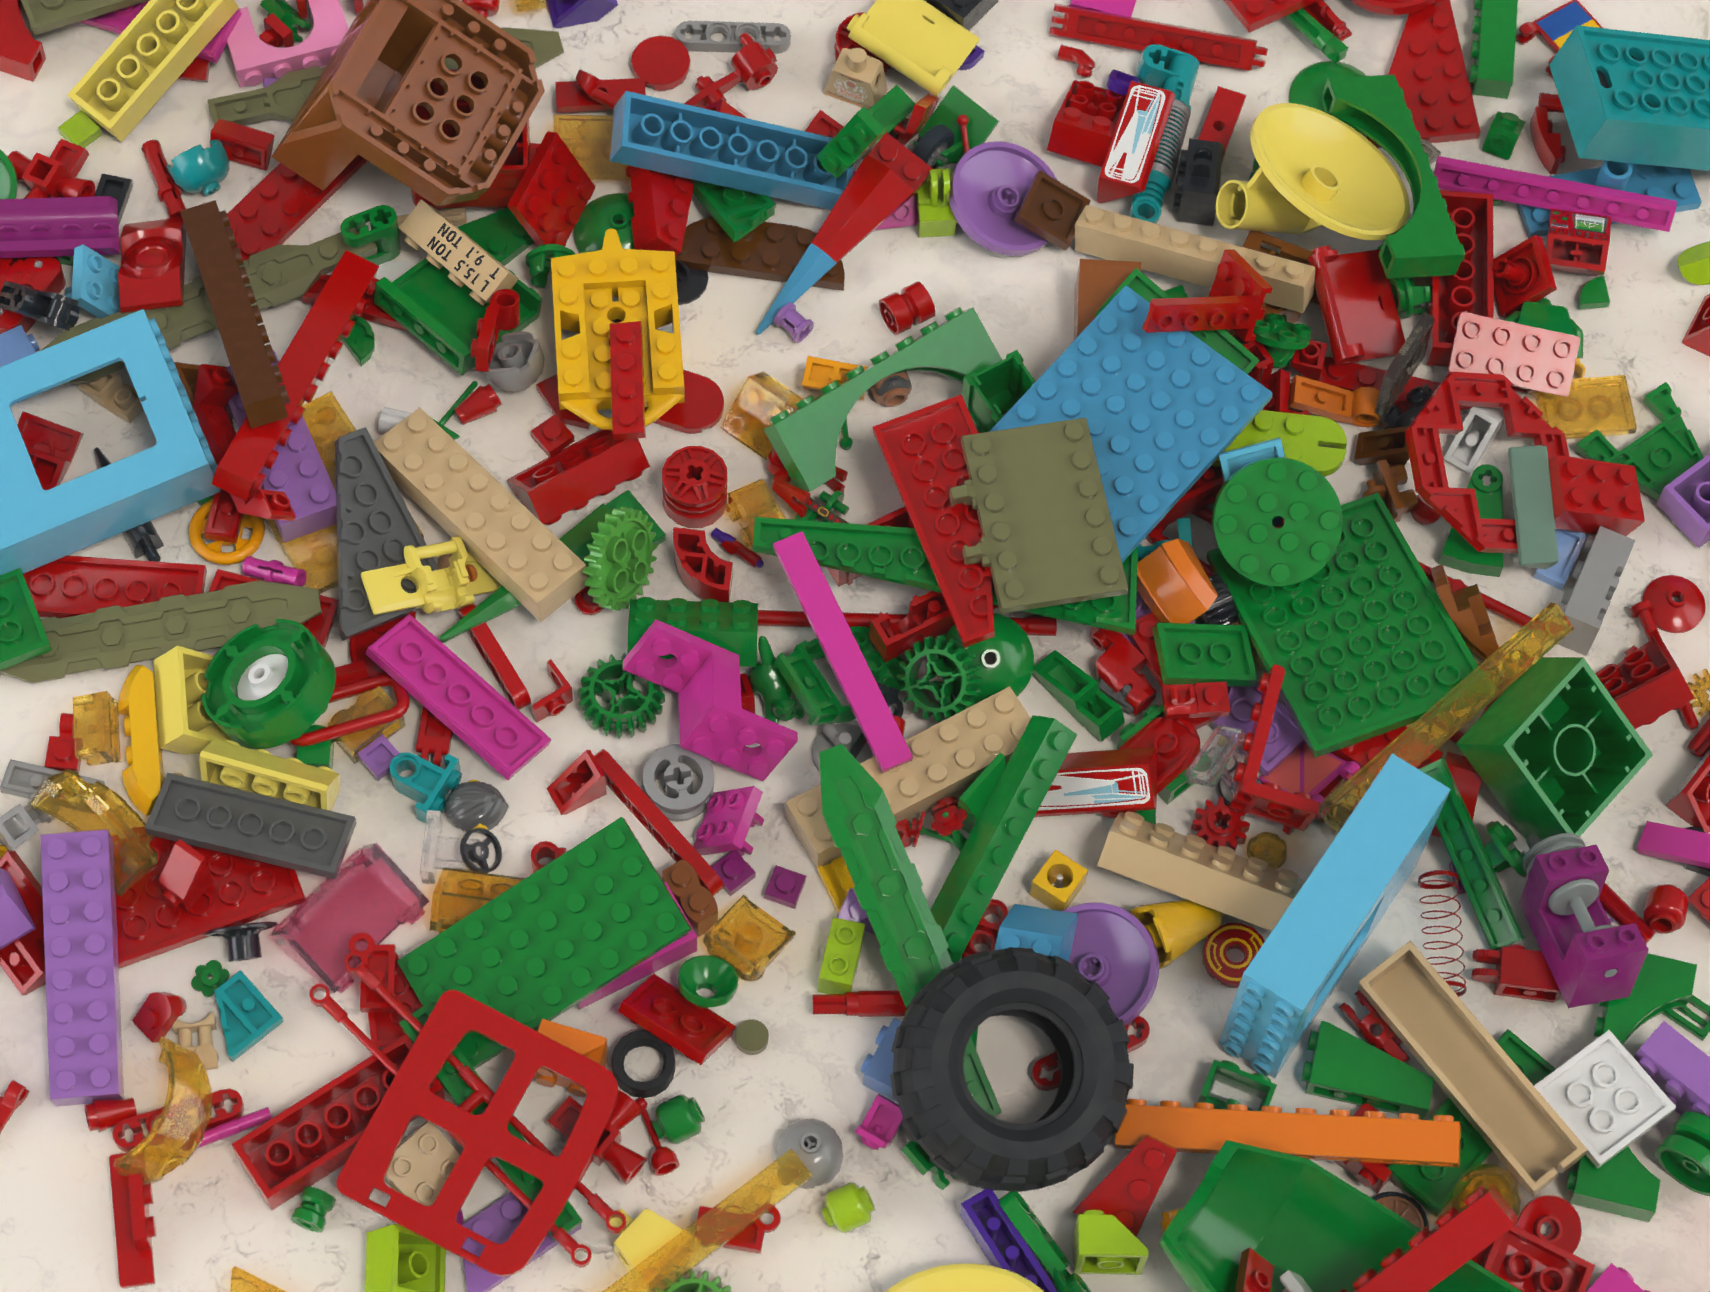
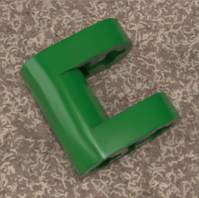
[340,205,401,265]

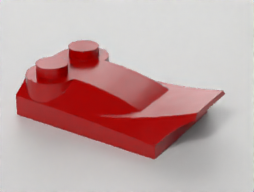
[1471,1226,1595,1292]

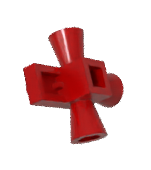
[8,139,96,199]
[547,1090,647,1189]

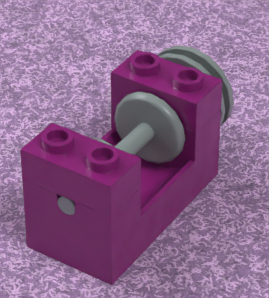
[1519,833,1649,1008]

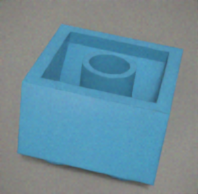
[994,904,1079,962]

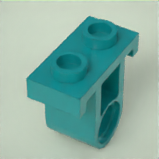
[389,752,462,825]

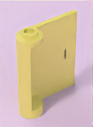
[847,0,980,97]

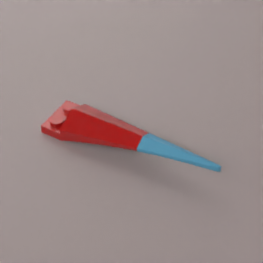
[756,132,934,335]

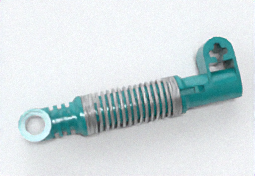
[1128,44,1199,224]

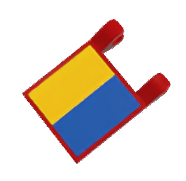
[1516,0,1603,77]

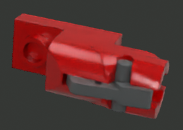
[1090,626,1157,716]

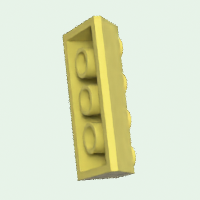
[199,739,340,811]

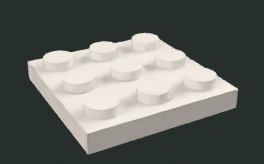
[1534,1030,1676,1169]

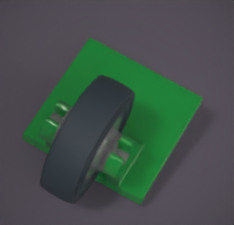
[913,85,999,169]

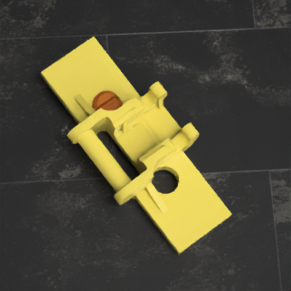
[360,536,502,615]

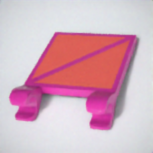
[1258,741,1364,819]

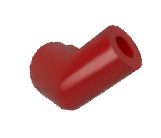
[1057,45,1095,78]

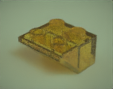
[720,372,803,460]

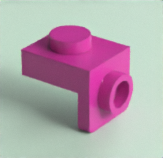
[855,1094,903,1150]

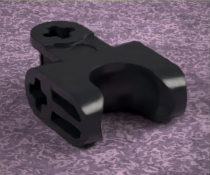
[0,281,80,331]

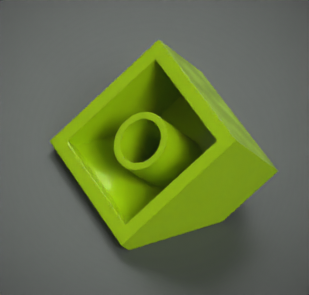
[1072,1210,1148,1275]
[365,1224,446,1292]

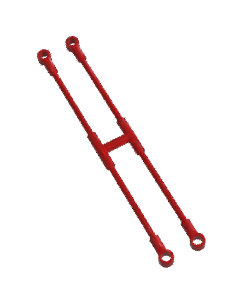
[309,952,626,1268]

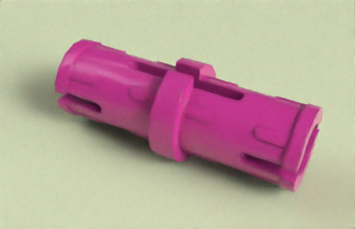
[242,556,307,587]

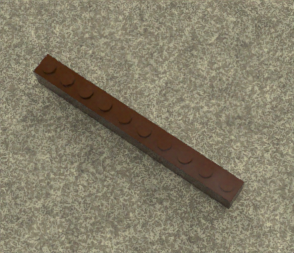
[180,200,290,429]

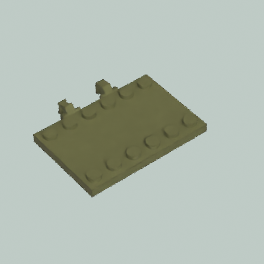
[949,418,1128,614]

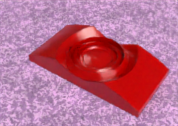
[118,217,187,313]

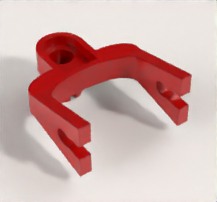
[766,446,848,518]

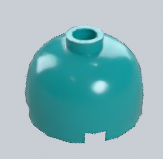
[166,140,229,196]

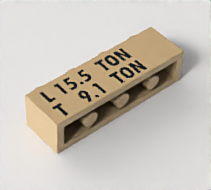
[399,199,519,306]

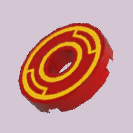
[1202,923,1265,988]

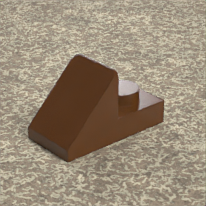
[1354,426,1409,466]

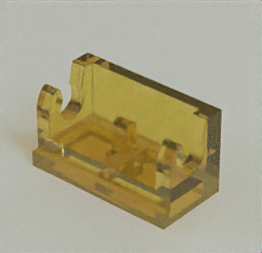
[73,691,121,765]

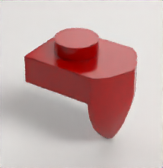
[132,992,187,1043]

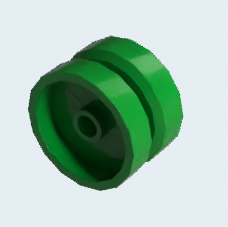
[1655,1111,1710,1196]

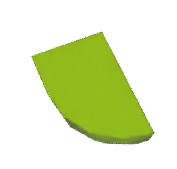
[1677,241,1710,285]

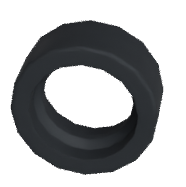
[611,1030,676,1098]

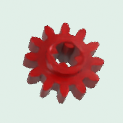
[1191,797,1250,851]

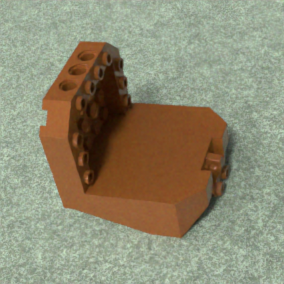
[272,0,545,206]

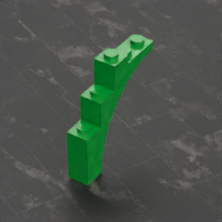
[816,85,915,178]

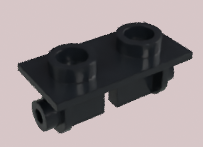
[1378,384,1434,429]

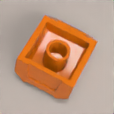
[1137,539,1218,624]

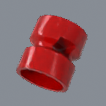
[879,281,936,335]

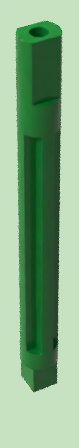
[1285,8,1348,64]

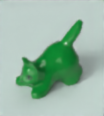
[747,636,805,724]

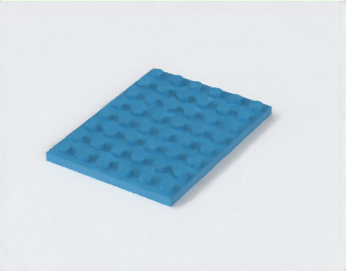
[989,286,1273,563]

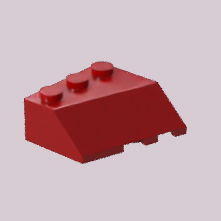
[1595,629,1694,729]

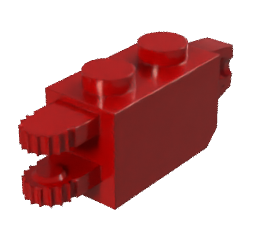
[1471,945,1562,1002]

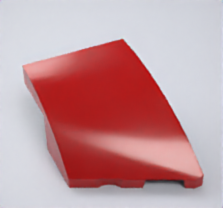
[17,411,84,490]

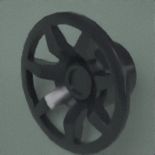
[205,921,278,962]

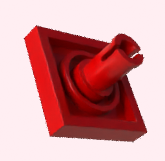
[1492,235,1557,317]

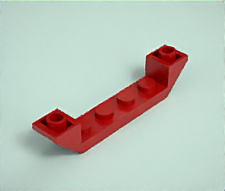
[1291,340,1472,411]
[193,364,296,521]

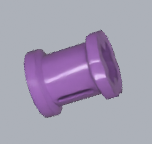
[773,302,814,343]

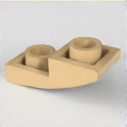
[77,373,147,423]

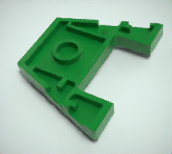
[1574,382,1704,500]

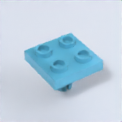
[64,244,121,319]

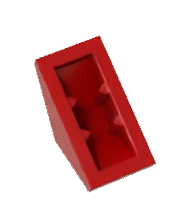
[547,750,607,815]

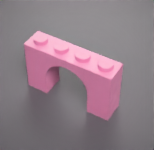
[227,0,348,87]

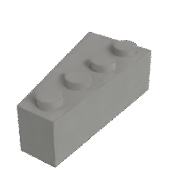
[1550,526,1635,656]

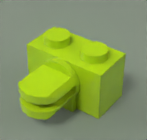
[915,168,958,238]

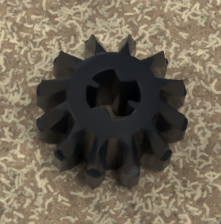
[1200,575,1237,625]

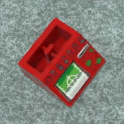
[1545,209,1611,277]

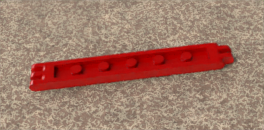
[1049,4,1268,71]

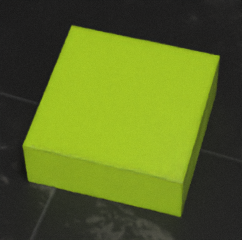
[58,110,102,148]

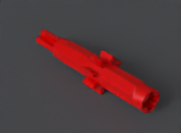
[812,990,907,1017]

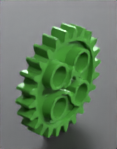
[583,506,657,611]

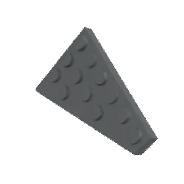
[335,427,439,641]

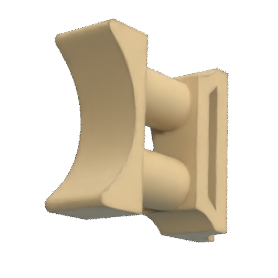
[172,1012,219,1073]

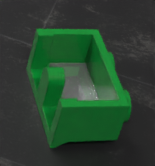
[1198,1059,1277,1111]

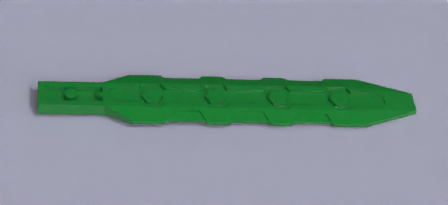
[818,744,1002,1116]

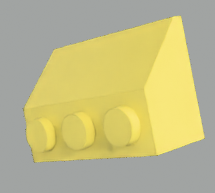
[153,646,232,755]

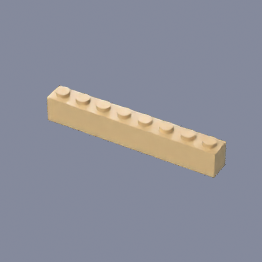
[1075,205,1315,313]

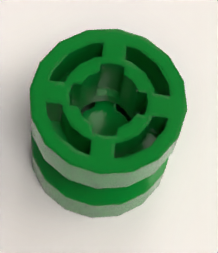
[291,1186,336,1233]

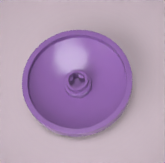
[949,141,1058,256]
[1063,902,1159,1025]

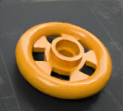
[189,499,265,565]

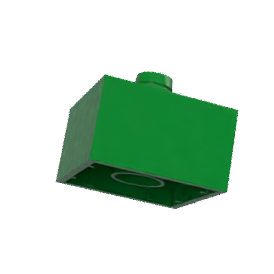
[1456,657,1653,841]

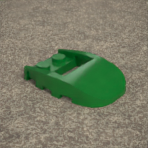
[772,626,905,725]

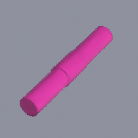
[184,1107,272,1152]

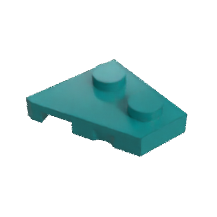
[214,970,284,1062]

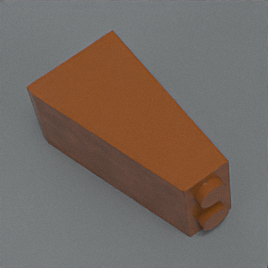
[1074,259,1141,340]

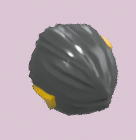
[444,780,509,832]

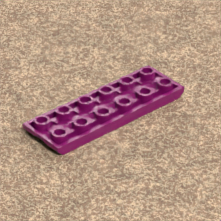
[0,196,120,258]

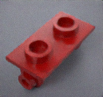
[1303,0,1353,41]

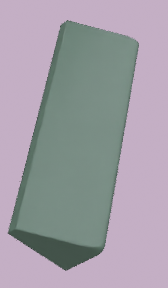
[1508,445,1559,570]

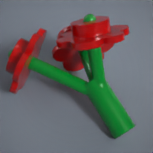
[909,796,967,852]

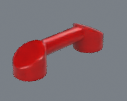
[576,69,619,110]

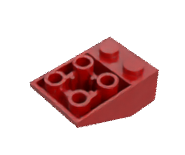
[1047,80,1126,167]

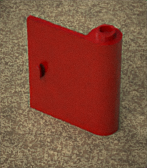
[1308,246,1408,365]

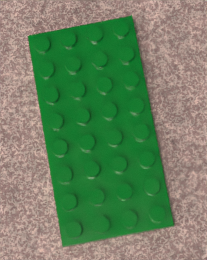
[397,817,692,1069]

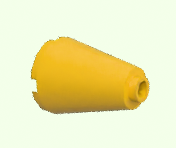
[1130,900,1223,969]

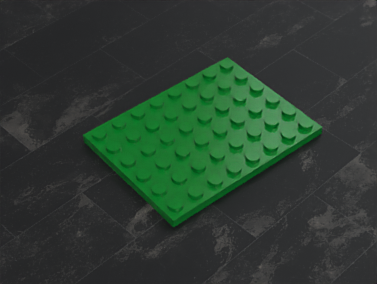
[1206,493,1492,758]

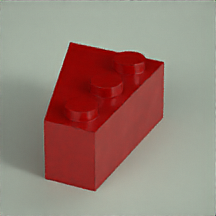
[625,166,695,256]

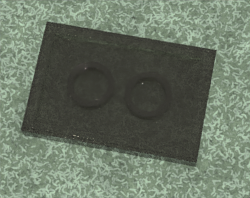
[1374,312,1434,417]

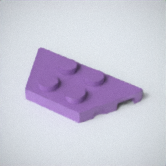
[462,1192,581,1292]

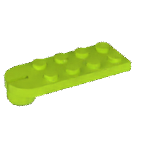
[1211,410,1347,477]

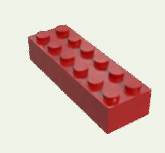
[1426,190,1494,367]
[231,1034,445,1211]
[1339,1185,1519,1292]

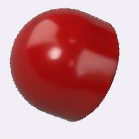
[1411,494,1441,525]

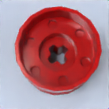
[662,446,727,528]

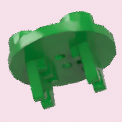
[1484,821,1527,878]

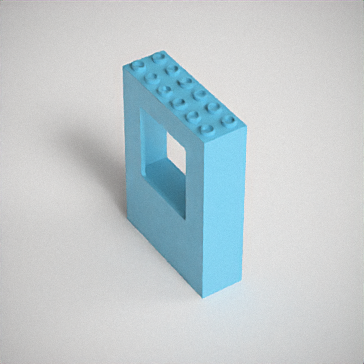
[0,309,221,575]
[1219,753,1451,1079]

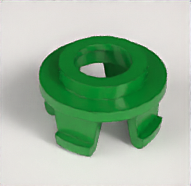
[525,244,575,288]
[1389,277,1431,319]

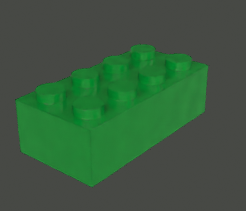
[627,597,758,667]

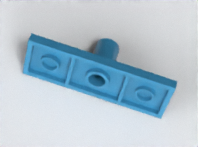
[1516,161,1702,239]

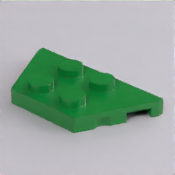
[691,179,776,242]

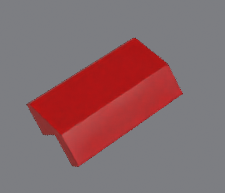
[0,851,46,995]

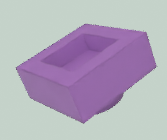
[357,734,400,781]

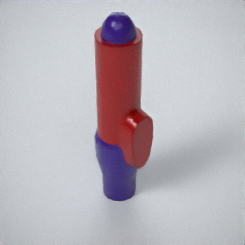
[711,528,764,568]

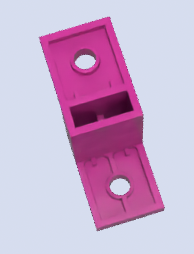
[623,619,798,781]

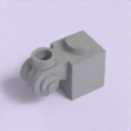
[0,790,60,851]

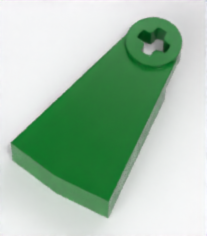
[1437,464,1503,577]

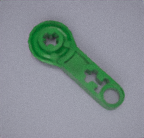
[999,1191,1091,1292]

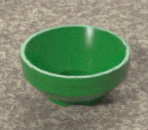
[678,955,739,1008]

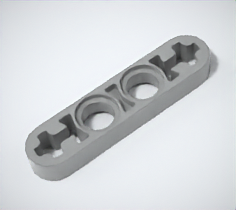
[676,21,791,54]

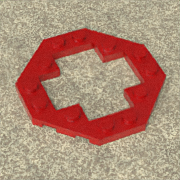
[1405,372,1570,554]

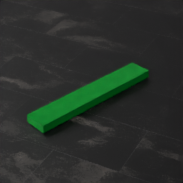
[1419,758,1525,950]

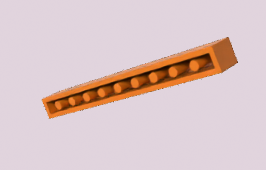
[1115,1099,1461,1167]

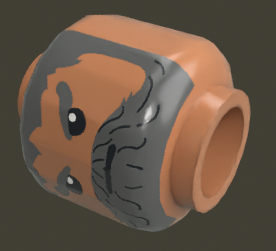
[871,371,912,407]

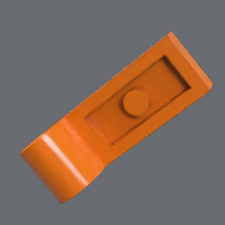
[1289,375,1381,427]

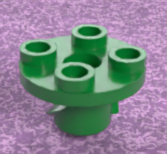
[1253,313,1311,368]

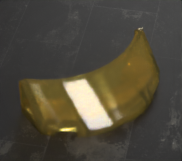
[30,769,158,896]
[113,1037,212,1184]

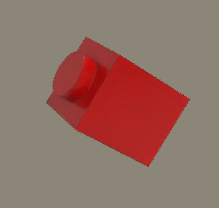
[158,839,213,912]

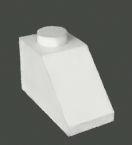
[1443,407,1505,474]

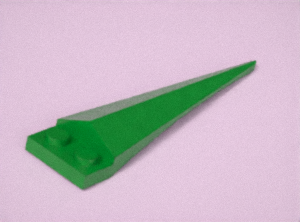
[440,490,666,643]

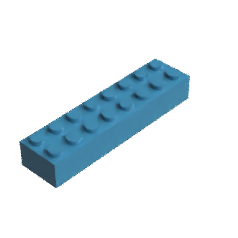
[610,91,853,210]

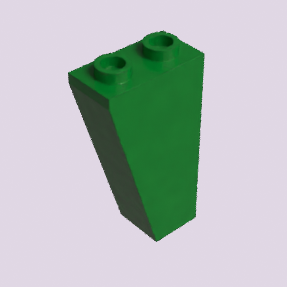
[1301,1021,1434,1120]

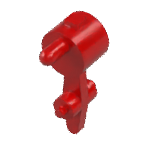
[684,33,778,108]

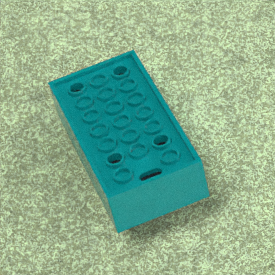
[1549,25,1710,171]

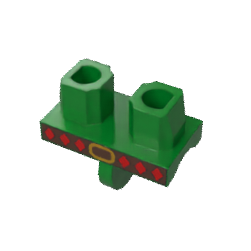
[794,490,849,523]

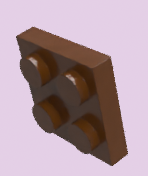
[1014,170,1091,251]

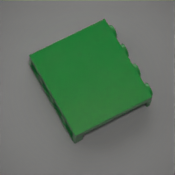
[374,234,542,376]

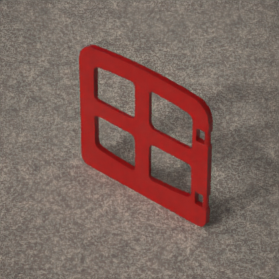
[337,990,618,1277]

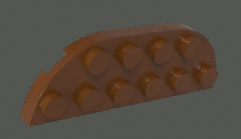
[675,217,845,291]

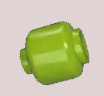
[822,1182,875,1233]

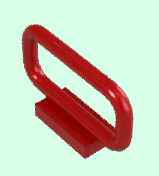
[289,660,409,747]

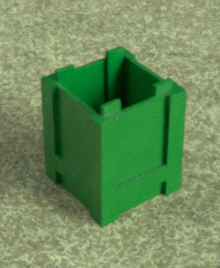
[961,350,1036,433]

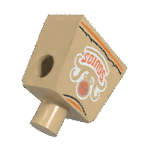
[824,48,887,110]

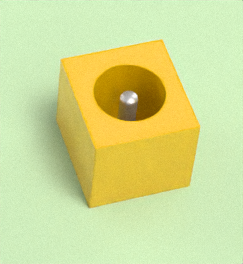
[1029,849,1088,911]

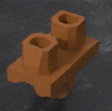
[1362,459,1418,522]

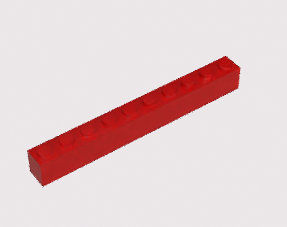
[212,250,379,501]

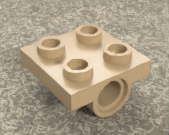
[385,1121,460,1206]

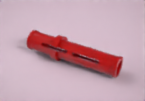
[141,140,186,219]

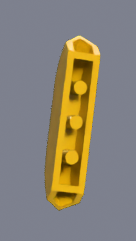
[118,665,164,816]

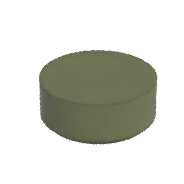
[735,1019,769,1055]

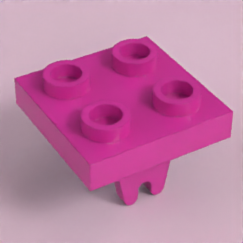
[693,786,764,856]

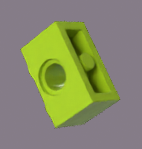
[818,917,865,994]

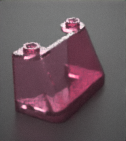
[269,843,429,993]

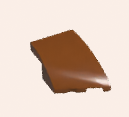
[1431,564,1502,661]

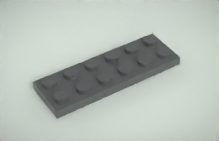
[145,772,356,879]

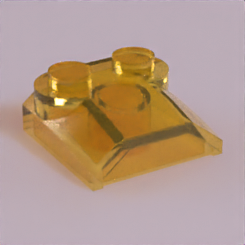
[703,895,796,981]

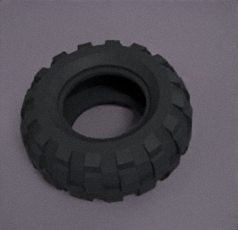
[890,947,1134,1192]

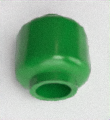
[652,1094,705,1144]

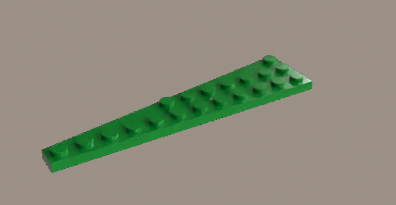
[753,517,1138,636]

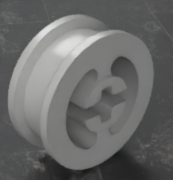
[642,744,714,821]

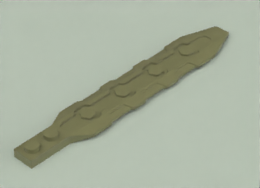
[207,27,564,126]
[42,228,377,385]
[0,580,322,684]

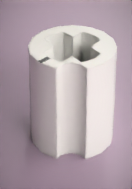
[378,407,411,434]

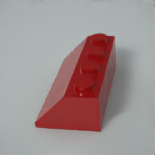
[507,429,650,525]

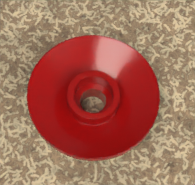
[1642,575,1705,633]
[1517,1195,1582,1254]

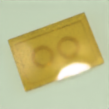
[1535,375,1637,439]

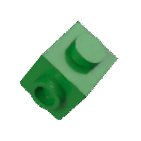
[1482,111,1525,160]

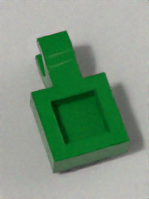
[260,0,311,42]

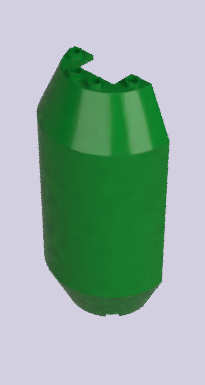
[1159,1140,1522,1292]

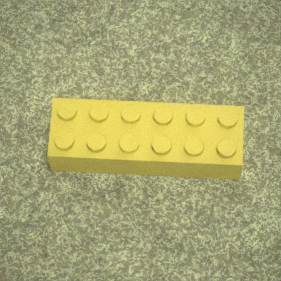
[67,0,239,143]

